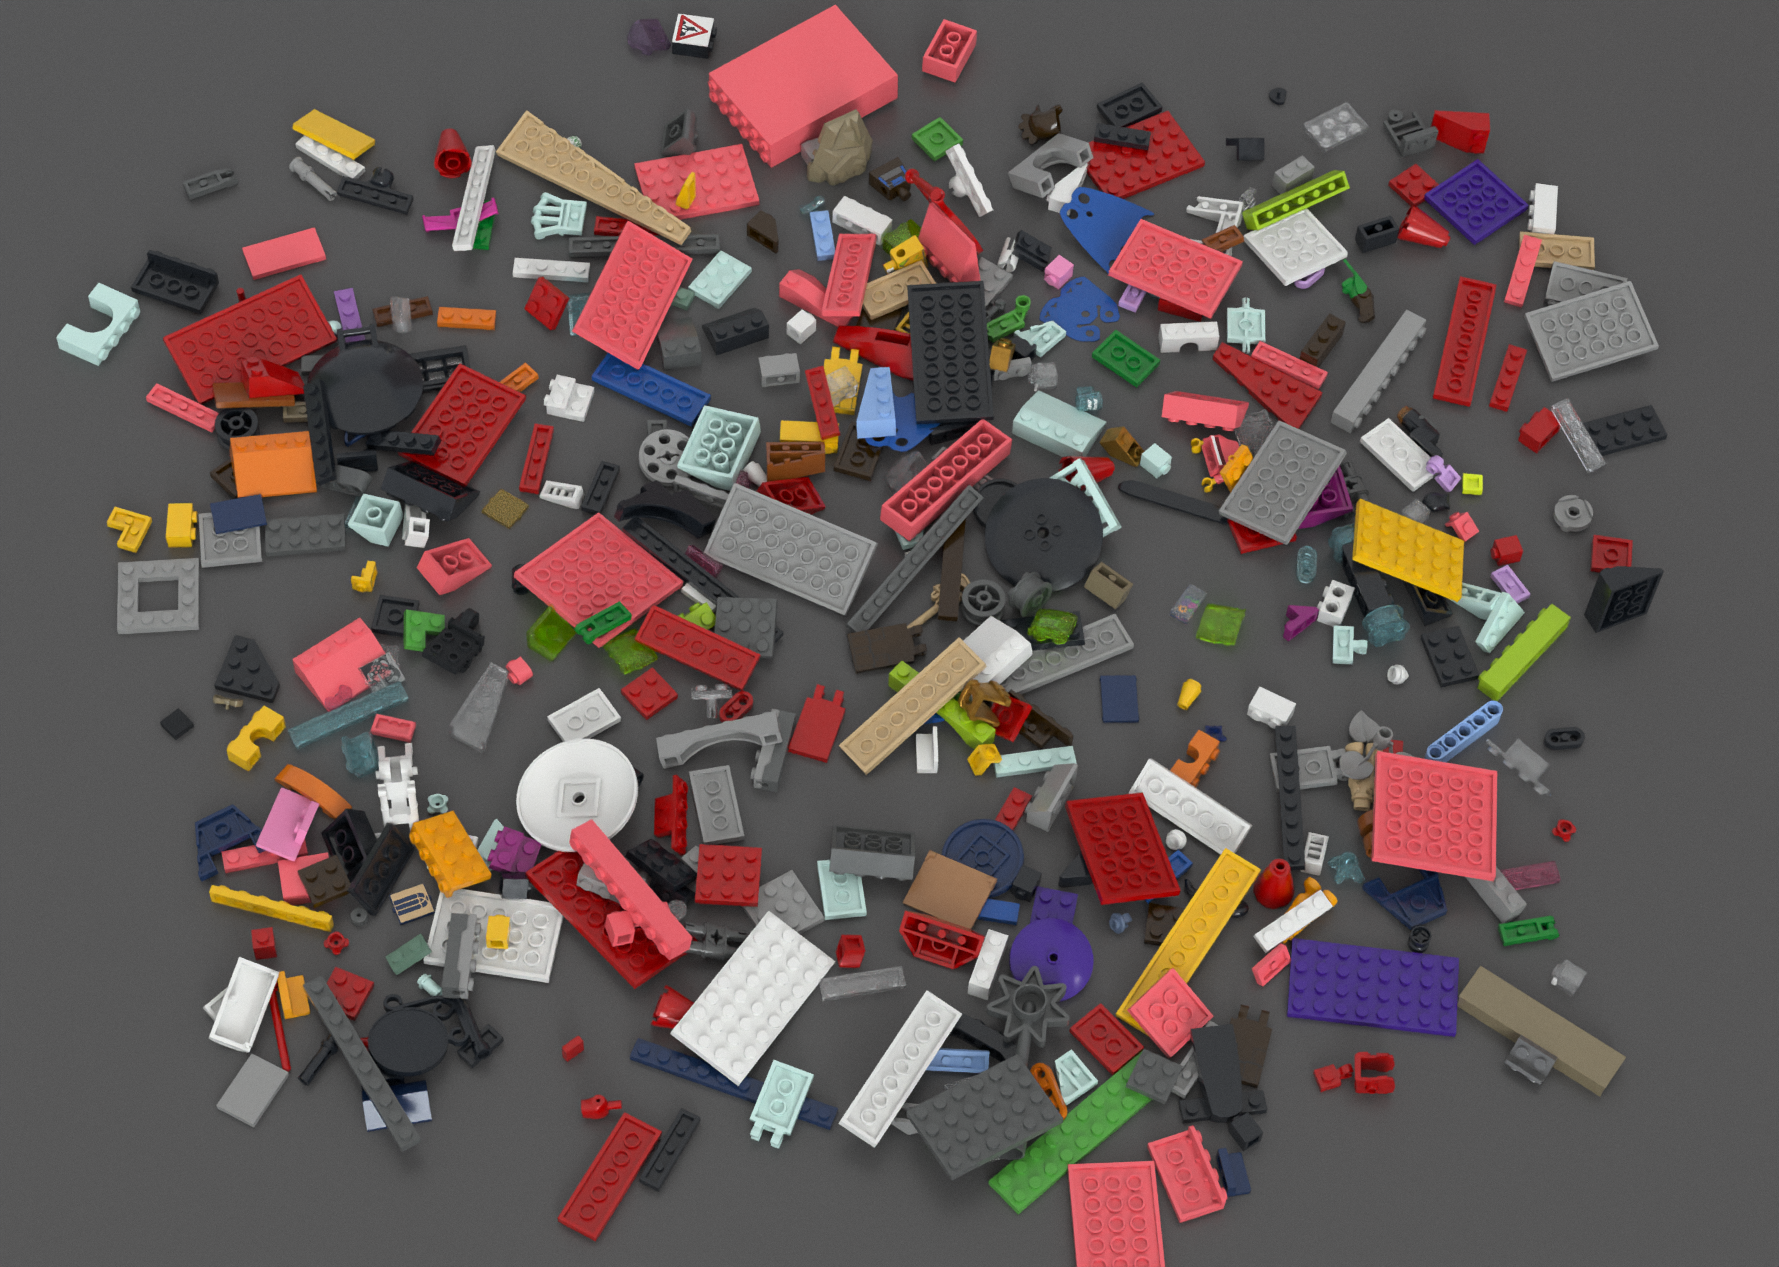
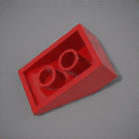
[1430,110,1490,154]
[241,357,304,398]
[756,477,826,515]

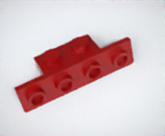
[654,775,688,856]

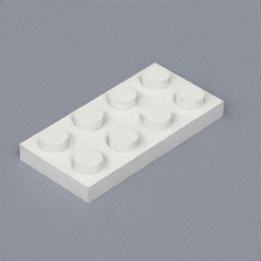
[1360,418,1438,492]

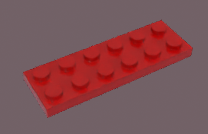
[634,605,761,691]
[557,1112,662,1241]

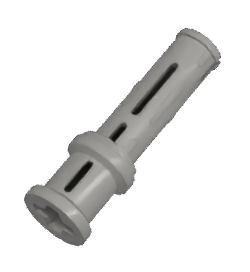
[289,157,337,201]

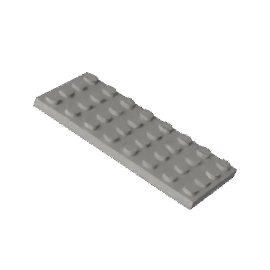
[703,483,878,616]

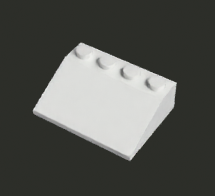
[960,616,1033,702]

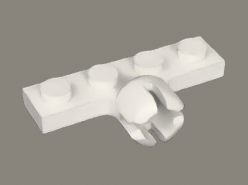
[946,144,993,217]

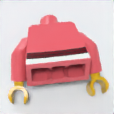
[1191,434,1239,493]

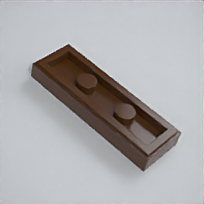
[372,296,433,327]

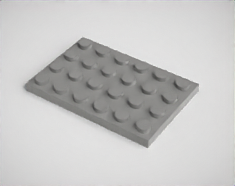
[1524,281,1659,382]
[1219,421,1347,545]

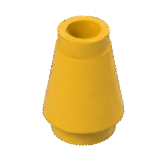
[1177,679,1202,710]

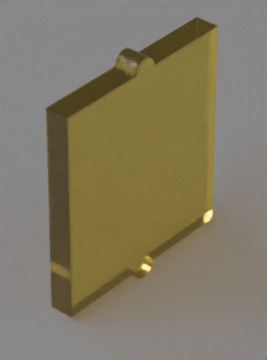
[482,489,529,529]

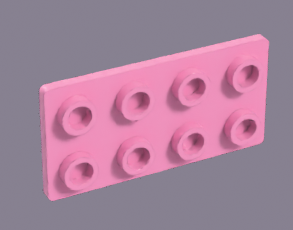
[256,788,319,861]

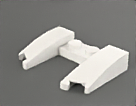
[1186,196,1244,256]

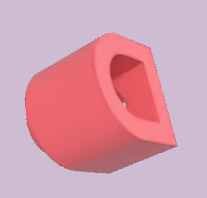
[506,656,533,685]

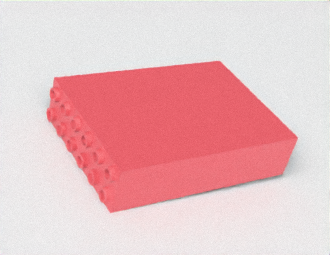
[708,4,898,168]

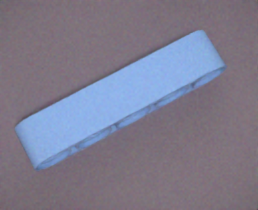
[1424,701,1503,762]

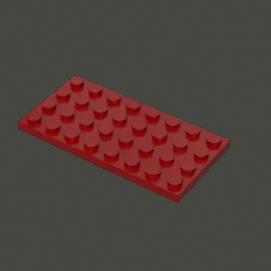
[163,274,337,405]
[525,851,699,989]

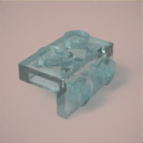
[341,731,379,778]

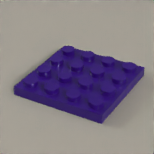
[1424,159,1529,245]

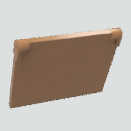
[903,850,997,930]

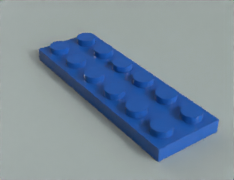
[591,353,711,427]

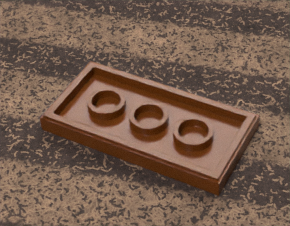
[212,382,295,408]

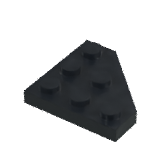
[214,635,280,703]

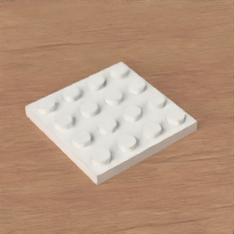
[1244,208,1348,286]

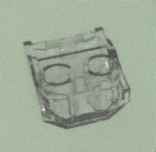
[1234,409,1273,455]

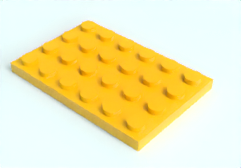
[1352,499,1464,602]

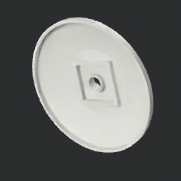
[516,739,638,852]

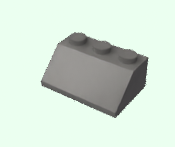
[1025,763,1078,832]

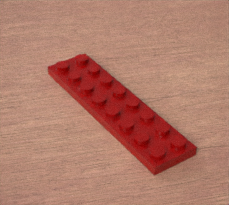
[1433,276,1497,407]

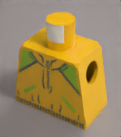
[883,235,928,275]

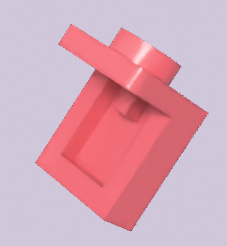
[1445,512,1479,542]

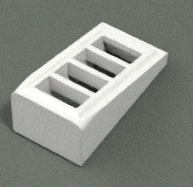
[539,480,585,509]
[1300,832,1329,876]

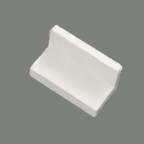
[916,726,938,773]

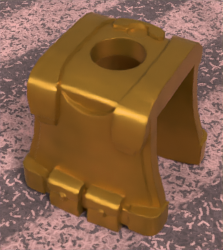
[958,679,1011,727]

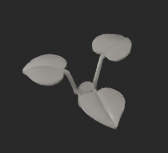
[1339,710,1414,780]

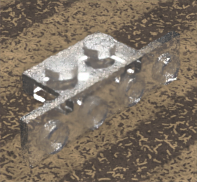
[1486,739,1552,796]

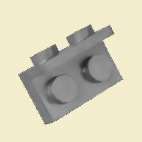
[1504,1035,1558,1084]

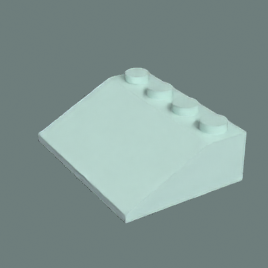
[1012,390,1107,457]
[677,405,761,491]

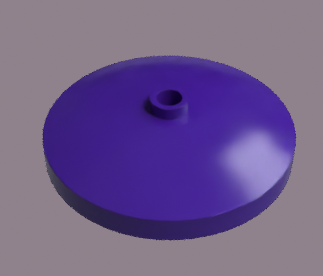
[1009,918,1094,1002]

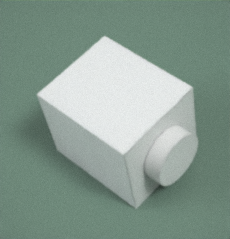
[787,310,816,344]

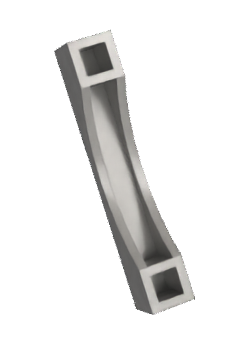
[656,711,783,769]

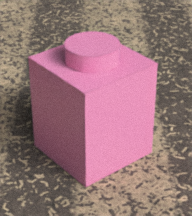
[1044,255,1074,289]

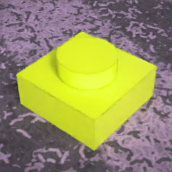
[1462,473,1483,495]

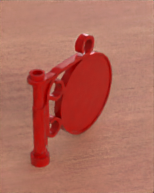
[905,168,983,255]

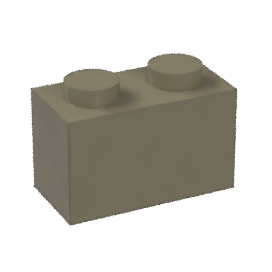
[1084,562,1133,609]

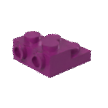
[487,826,541,872]

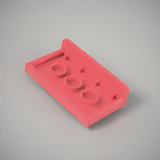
[1147,1125,1227,1223]

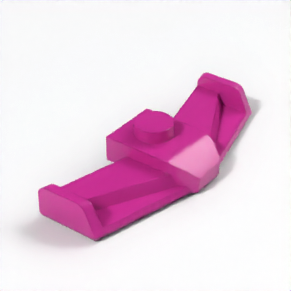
[422,198,499,232]

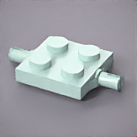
[1227,297,1265,354]

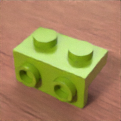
[677,602,716,630]

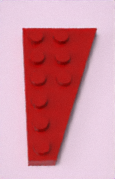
[1213,342,1323,429]

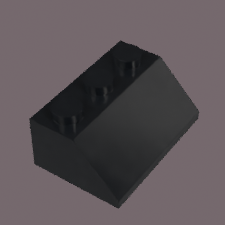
[702,308,769,356]
[321,809,377,882]

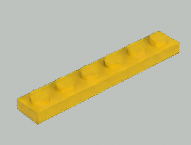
[209,885,334,932]

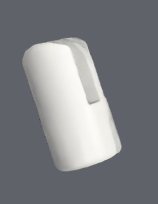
[998,237,1019,272]

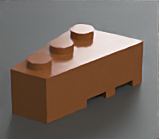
[766,442,825,482]

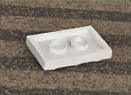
[547,688,621,742]

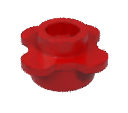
[1552,819,1576,842]
[324,931,349,955]

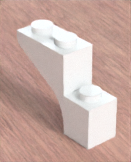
[402,504,430,548]

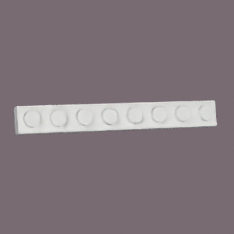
[452,145,496,251]

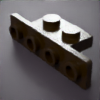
[1008,689,1073,749]

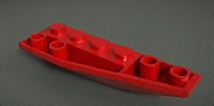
[833,326,914,381]

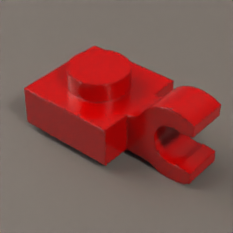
[1313,1063,1353,1092]

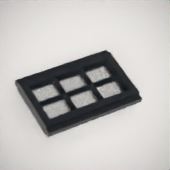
[410,345,471,392]

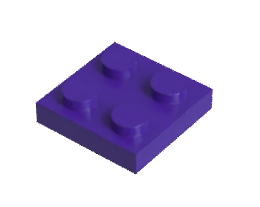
[1030,886,1078,924]

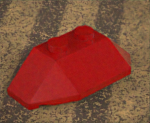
[899,910,985,969]

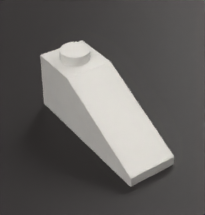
[1046,163,1088,216]

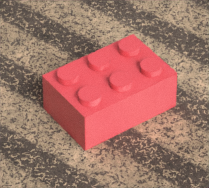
[922,19,977,83]

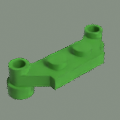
[987,295,1031,343]

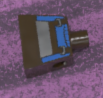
[869,157,911,201]

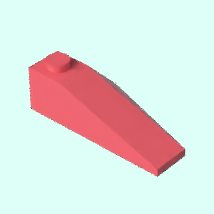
[779,269,853,327]

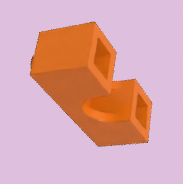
[1170,730,1220,787]

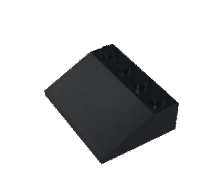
[381,461,480,522]
[1584,566,1664,633]

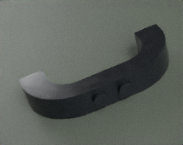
[949,1013,1017,1063]

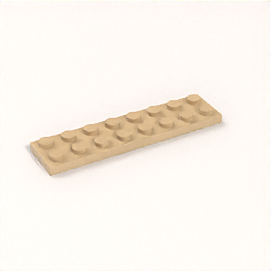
[839,637,987,775]

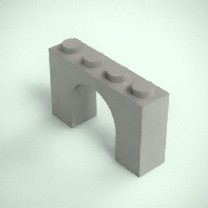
[1008,133,1093,198]

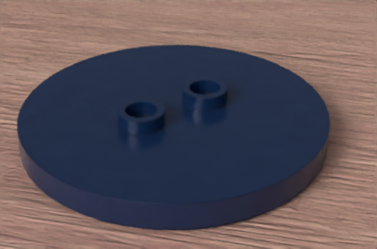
[942,819,1024,898]

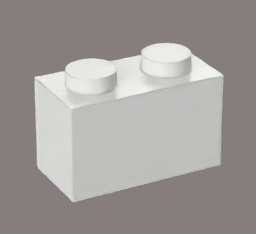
[1247,687,1296,729]

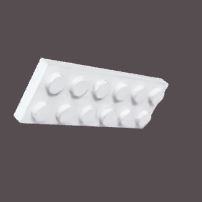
[1129,758,1252,854]

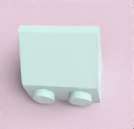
[348,494,404,547]

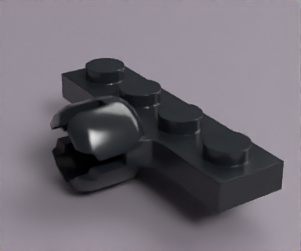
[337,167,414,215]

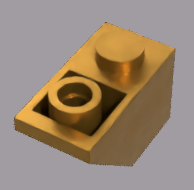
[989,338,1016,372]
[1099,426,1145,467]

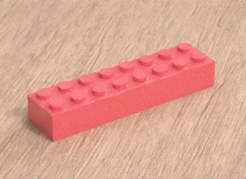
[880,419,1012,541]

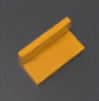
[277,971,310,1019]

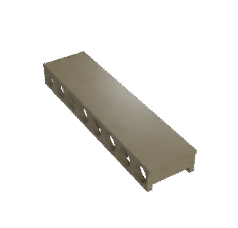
[1457,966,1626,1096]

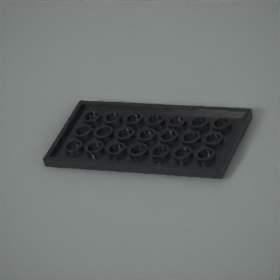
[907,281,994,424]

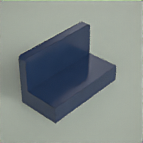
[1216,1148,1251,1197]

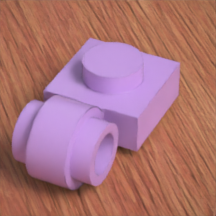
[1426,455,1461,492]

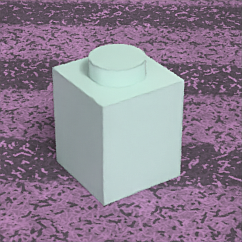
[1140,443,1172,479]

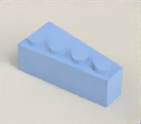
[856,367,896,439]

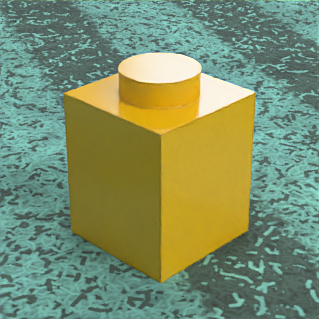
[486,914,511,949]

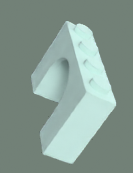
[56,283,140,366]

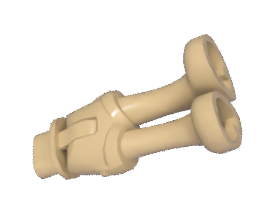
[1345,742,1383,811]

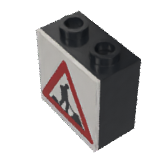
[672,14,717,59]

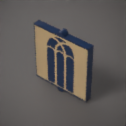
[389,883,435,925]

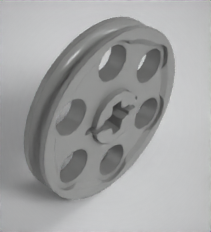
[638,429,691,486]

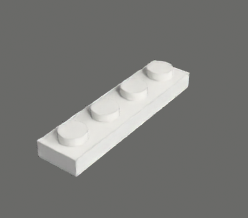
[295,135,365,180]
[513,258,590,282]
[1253,890,1333,953]

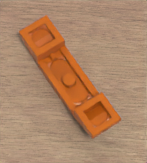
[275,764,352,820]

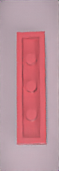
[1504,234,1542,308]
[1251,341,1328,390]
[146,383,219,433]
[222,839,308,873]

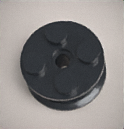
[215,408,260,450]

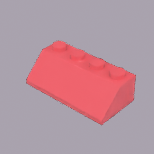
[1162,391,1249,431]

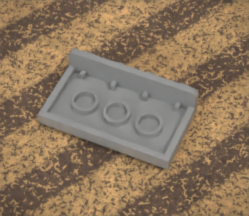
[1544,261,1628,306]

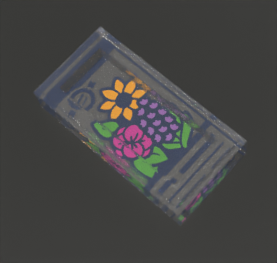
[1170,584,1207,625]

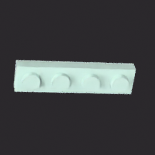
[993,746,1077,778]

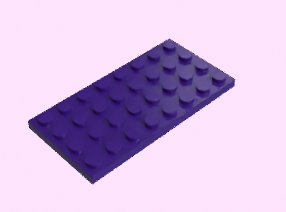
[1287,938,1459,1037]

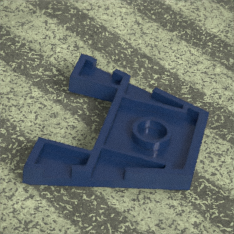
[195,804,266,882]
[1362,869,1447,930]

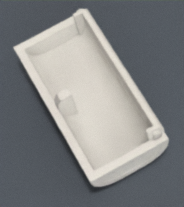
[209,957,279,1053]

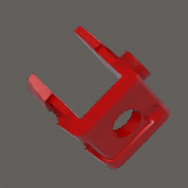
[1355,1052,1395,1094]

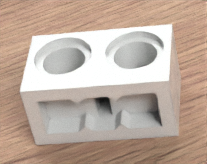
[1317,580,1355,627]

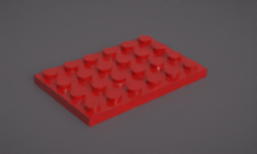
[1087,111,1205,199]
[398,363,526,487]
[1065,792,1181,905]

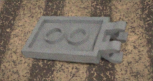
[1269,746,1349,793]

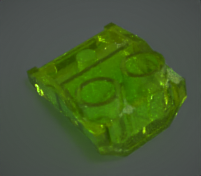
[1196,604,1246,645]
[1027,609,1078,644]
[602,629,658,675]

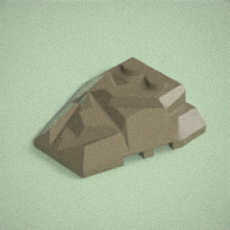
[807,109,873,186]

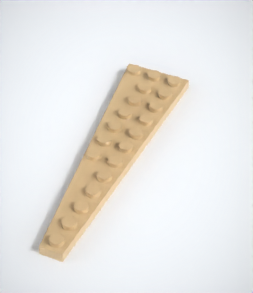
[496,110,691,245]

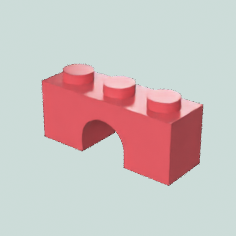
[605,902,670,947]

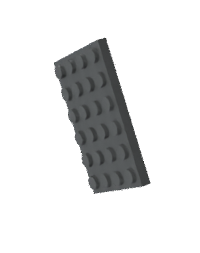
[906,1054,1063,1181]

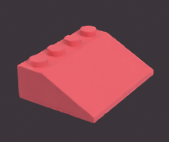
[918,202,981,283]
[292,618,392,713]

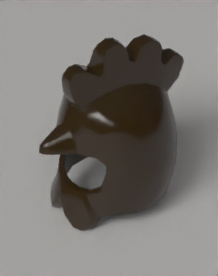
[1018,104,1063,145]

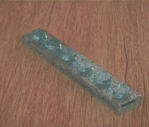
[288,681,409,749]

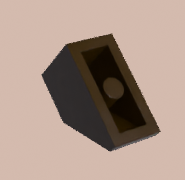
[747,210,779,254]

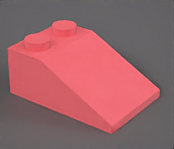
[417,538,492,595]

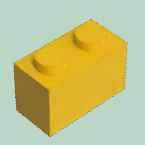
[166,503,198,548]

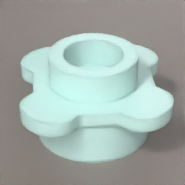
[427,794,448,814]

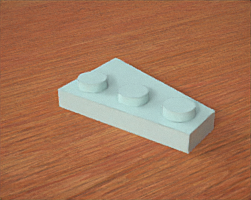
[1475,592,1525,653]

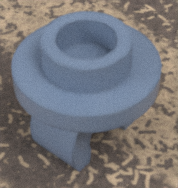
[1109,913,1132,934]

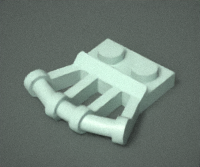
[531,192,587,239]

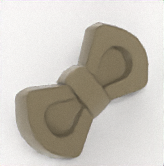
[213,694,243,710]

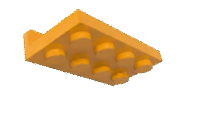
[409,811,492,898]

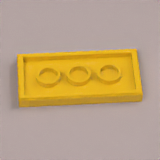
[293,109,375,160]

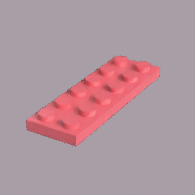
[822,234,877,317]

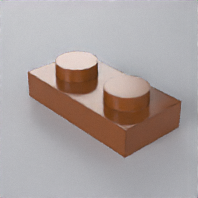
[1202,225,1244,252]

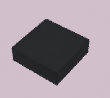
[160,708,194,740]

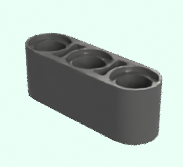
[321,464,372,497]

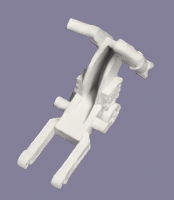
[374,743,419,839]

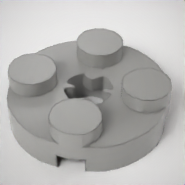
[1553,495,1593,532]

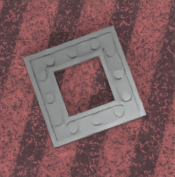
[117,558,200,634]

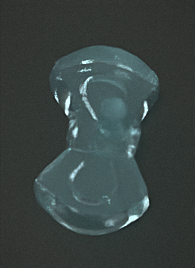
[800,195,825,214]

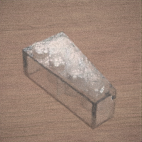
[449,662,509,754]

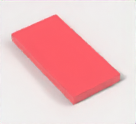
[242,227,326,280]

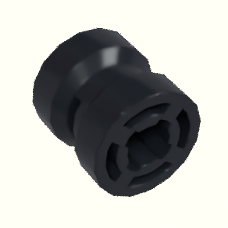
[1408,926,1432,953]

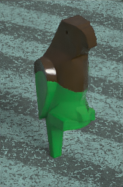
[1341,259,1375,323]

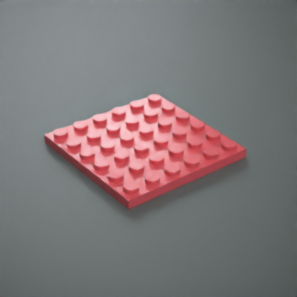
[514,512,683,648]
[1371,751,1497,881]

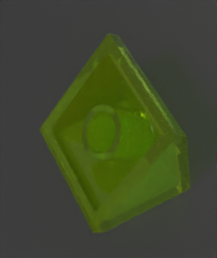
[526,604,576,661]

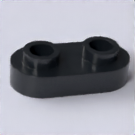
[1544,727,1585,750]

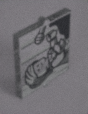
[358,651,406,697]

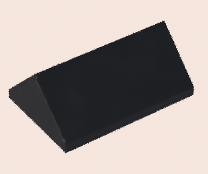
[1403,580,1453,626]

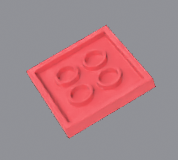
[1127,968,1214,1058]

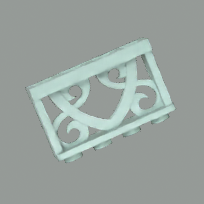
[1050,458,1122,537]

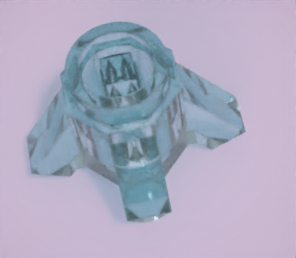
[1328,852,1365,884]

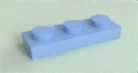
[810,210,835,261]
[926,1048,989,1073]

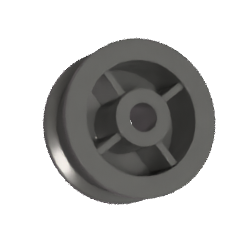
[1008,572,1053,618]
[961,579,1006,626]

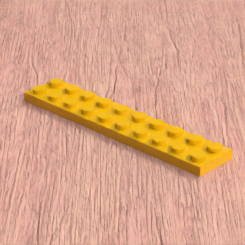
[1115,848,1261,1036]

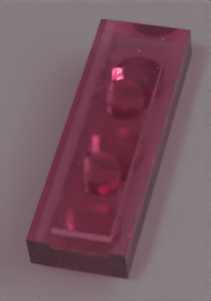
[1500,861,1561,890]

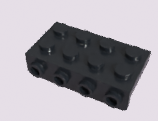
[131,250,219,314]

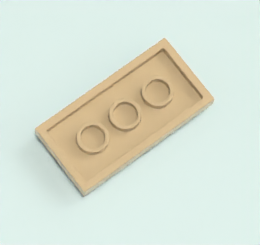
[1519,232,1595,270]
[862,260,936,320]

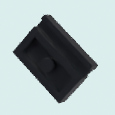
[1012,230,1052,271]

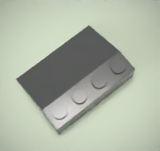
[829,825,915,881]

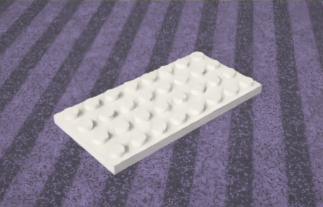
[670,911,836,1086]

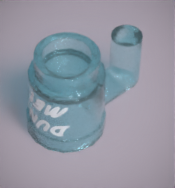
[1075,386,1103,411]

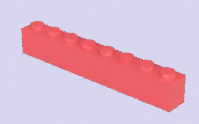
[569,819,692,961]

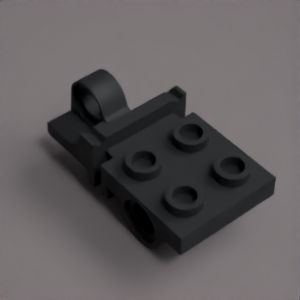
[422,608,485,675]

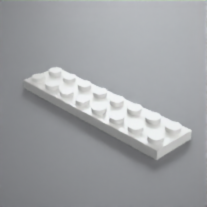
[838,991,962,1148]

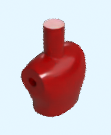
[581,1095,622,1119]

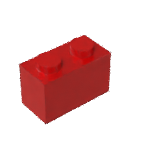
[1518,407,1563,454]

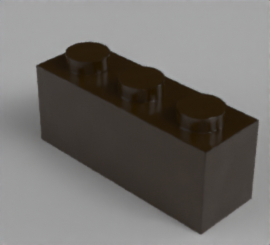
[1300,313,1346,368]

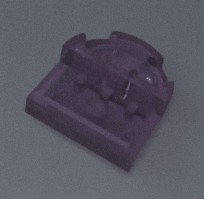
[627,19,671,55]

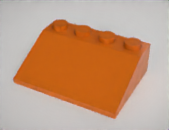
[230,431,317,498]

